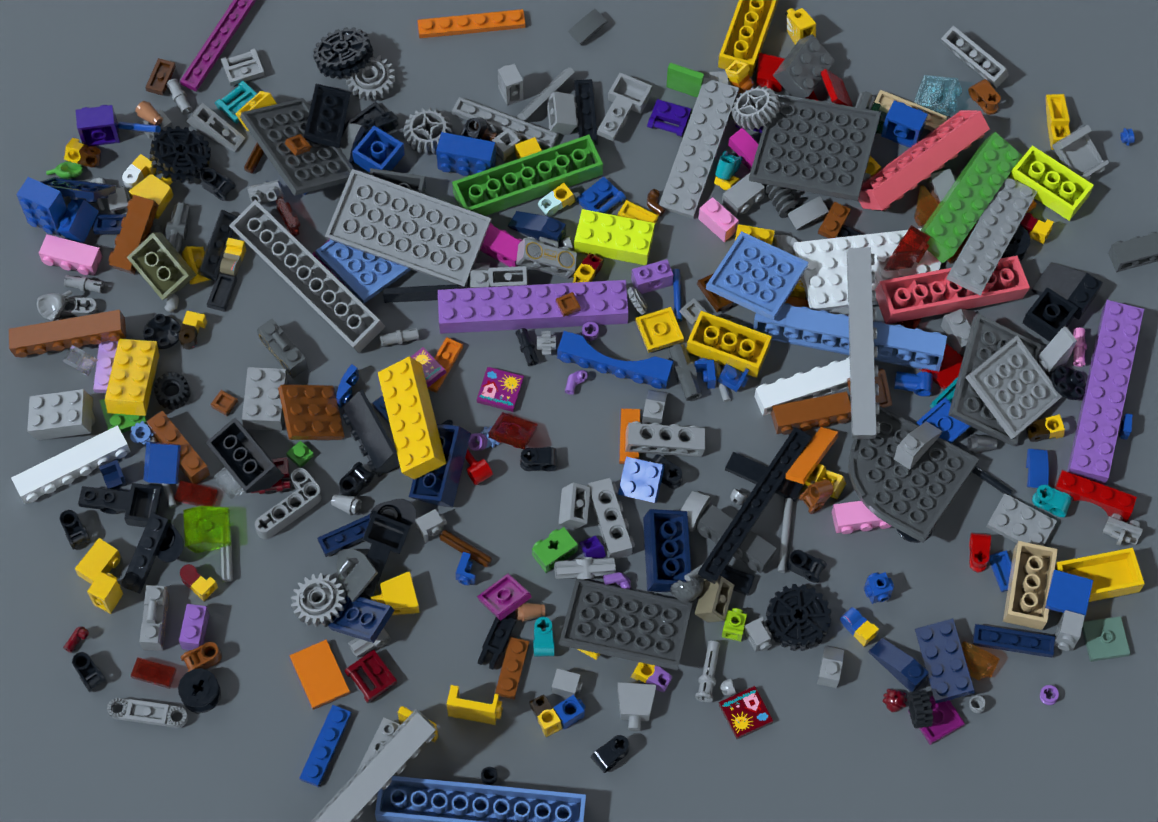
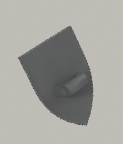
[337,549,378,602]

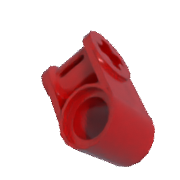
[969,533,991,572]

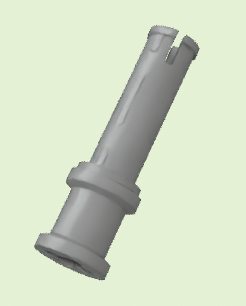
[695,641,721,702]

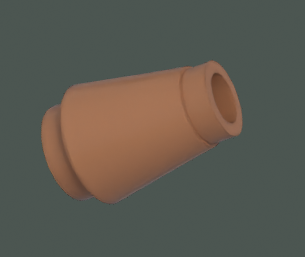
[135,101,163,126]
[515,602,545,622]

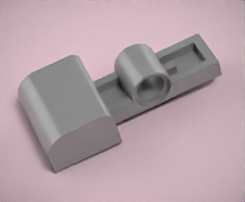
[597,73,652,141]

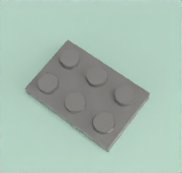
[986,494,1057,546]

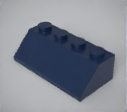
[409,424,471,507]
[643,509,691,592]

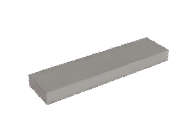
[517,67,574,120]

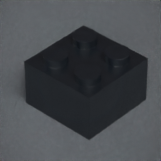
[1022,287,1079,342]

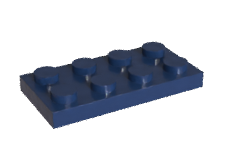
[40,177,116,202]
[915,618,975,704]

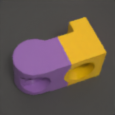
[631,662,672,692]

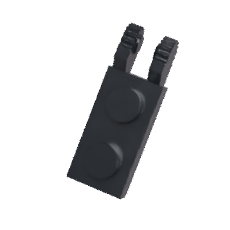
[478,616,516,670]

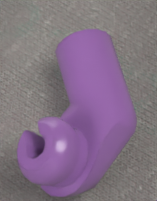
[565,370,588,395]
[603,572,631,590]

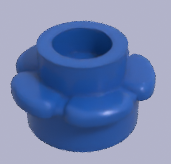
[1120,128,1135,146]

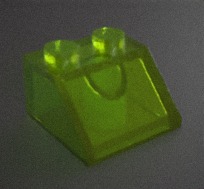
[183,506,231,554]

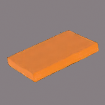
[289,640,350,710]

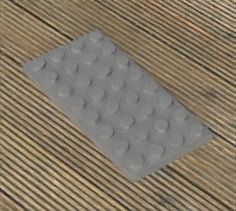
[325,169,491,288]

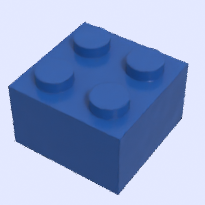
[881,101,928,148]
[352,126,405,172]

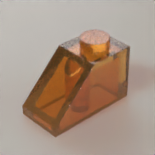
[914,185,939,228]

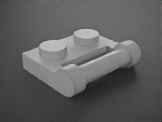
[221,48,265,86]

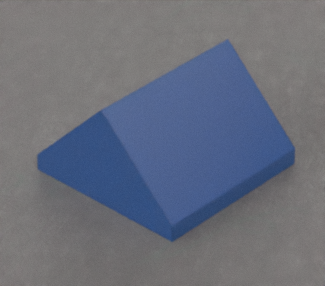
[143,441,181,484]

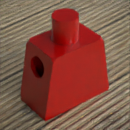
[756,53,785,92]

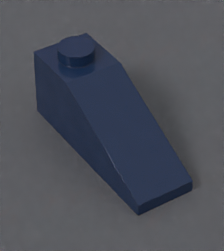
[508,211,566,247]
[868,638,929,692]

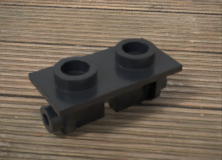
[359,111,399,137]

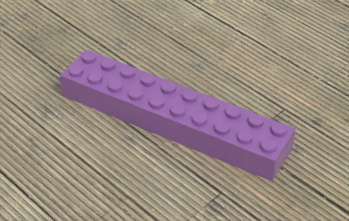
[438,280,628,334]
[1067,300,1144,485]

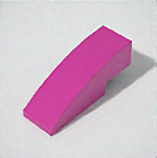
[728,128,758,171]

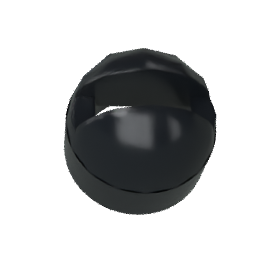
[481,767,498,785]

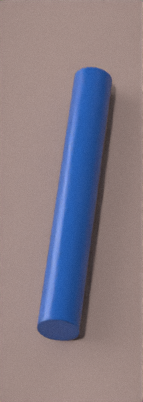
[118,122,161,133]
[673,269,682,322]

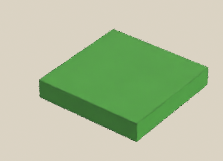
[666,63,704,97]

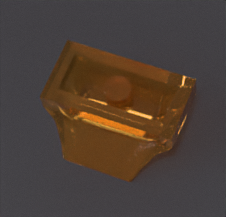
[961,641,1000,681]

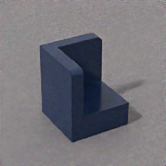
[99,460,127,490]

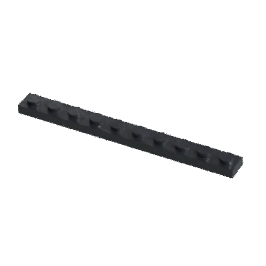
[698,427,812,584]

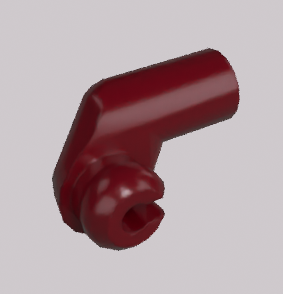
[63,626,89,653]

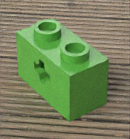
[532,527,578,573]

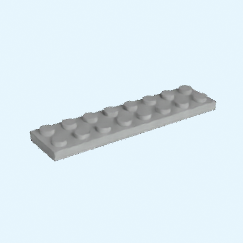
[659,78,739,219]
[946,177,1037,296]

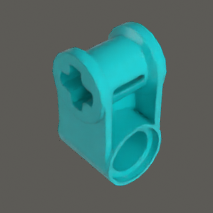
[715,151,743,180]
[1032,485,1073,517]
[533,617,554,657]

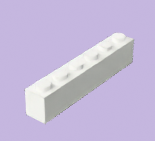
[754,357,850,416]
[11,425,131,504]

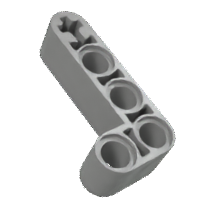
[255,468,322,539]

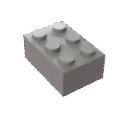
[242,367,288,431]
[27,389,93,440]

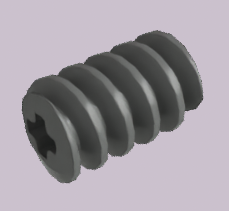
[763,184,798,218]

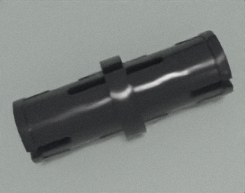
[515,328,539,366]

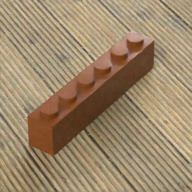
[9,310,126,358]

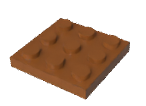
[278,385,345,440]

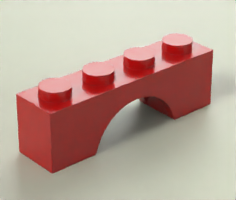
[1054,470,1137,523]

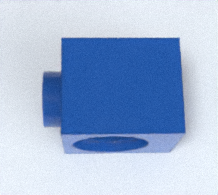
[553,695,586,729]

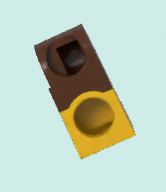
[64,138,101,167]

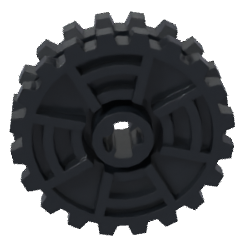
[313,27,373,79]
[149,126,211,183]
[766,584,831,651]

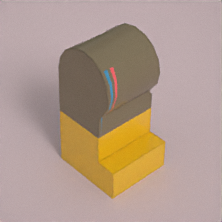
[220,238,246,276]

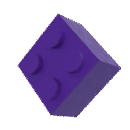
[76,105,120,146]

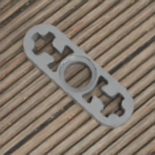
[60,297,98,317]

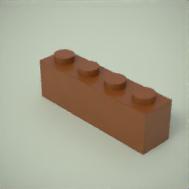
[109,195,159,275]
[771,391,851,435]
[146,411,210,486]

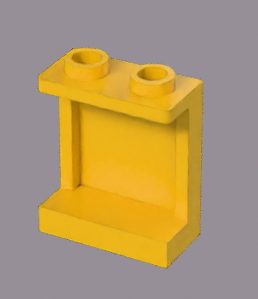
[447,685,503,725]

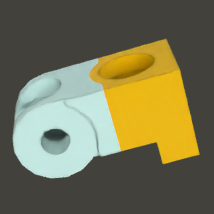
[538,183,575,217]

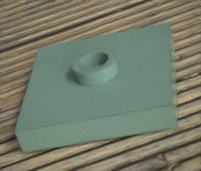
[1082,616,1130,662]

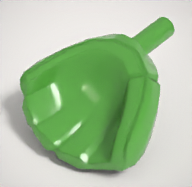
[46,161,83,179]

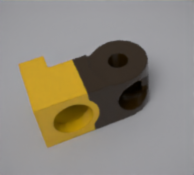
[179,311,207,350]
[1026,414,1065,442]
[529,694,562,737]

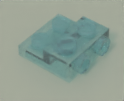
[914,75,962,116]

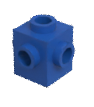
[864,572,894,604]

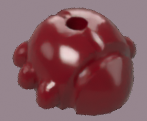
[882,689,907,712]

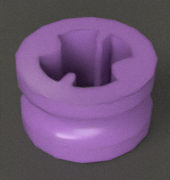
[582,322,599,341]
[468,433,488,451]
[1040,685,1059,705]

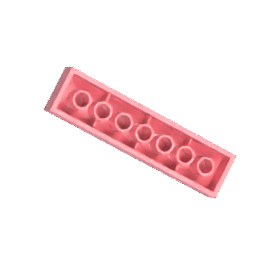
[859,110,990,211]
[875,256,1030,324]

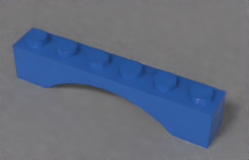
[557,331,673,389]

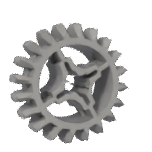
[731,85,780,131]
[404,108,453,155]

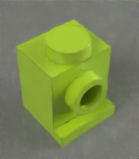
[722,608,747,642]

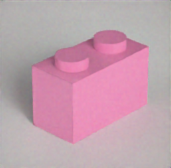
[698,197,739,242]

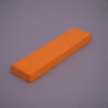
[786,427,838,484]

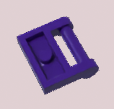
[647,99,691,137]

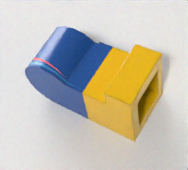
[840,607,879,647]

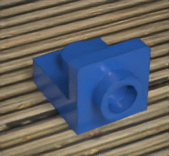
[694,358,716,389]
[717,364,749,392]
[456,552,476,585]

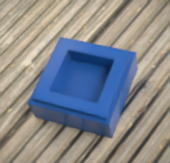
[1120,414,1133,440]

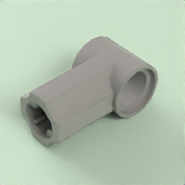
[348,628,391,659]

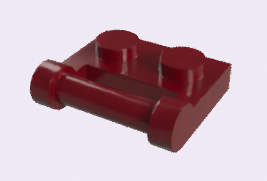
[345,650,397,703]

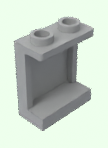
[1052,125,1109,180]

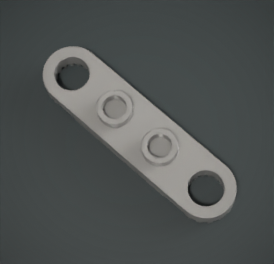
[107,698,188,728]

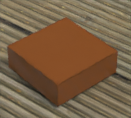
[285,134,311,156]
[556,292,581,317]
[210,390,238,416]

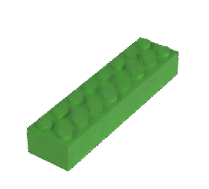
[915,132,1022,263]
[452,135,603,216]

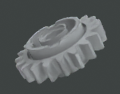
[345,54,395,101]
[291,573,346,627]

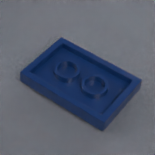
[328,595,395,643]

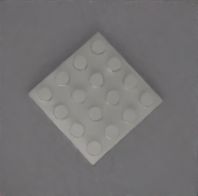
[965,336,1062,439]

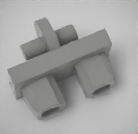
[247,180,285,204]
[1102,513,1143,546]

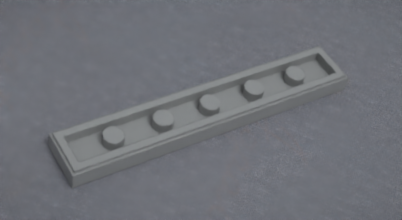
[452,97,559,149]

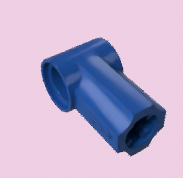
[894,372,933,396]

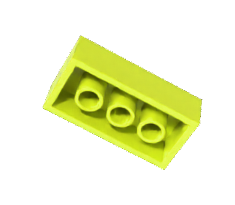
[1009,145,1094,221]
[574,209,655,265]

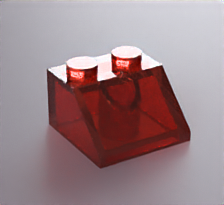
[884,225,930,271]

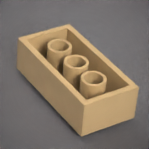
[1003,541,1057,630]

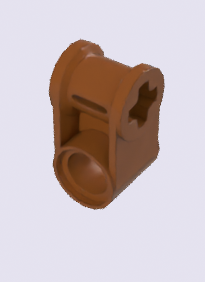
[968,79,1001,115]
[799,479,833,514]
[181,642,222,672]

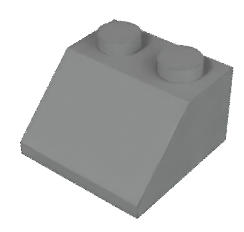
[941,309,976,355]

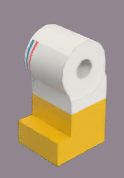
[122,154,157,190]

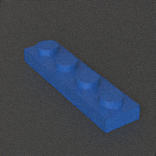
[299,705,352,787]

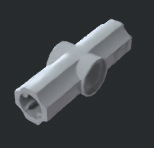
[554,557,616,579]

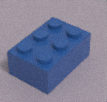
[436,132,496,176]
[16,177,67,236]

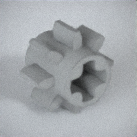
[537,331,556,355]

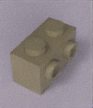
[695,576,734,623]

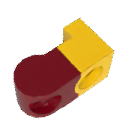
[1020,212,1054,244]
[573,253,604,283]
[180,564,218,601]

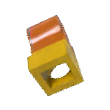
[725,60,754,95]

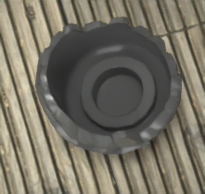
[670,577,704,602]

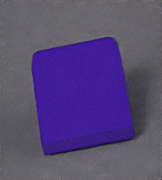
[578,535,606,559]

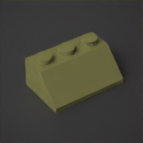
[127,232,197,300]

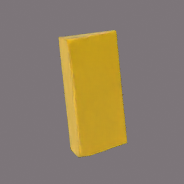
[182,246,210,284]

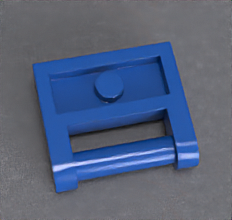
[577,177,626,213]

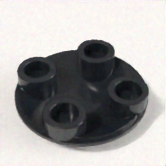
[143,314,181,349]
[1051,366,1085,400]

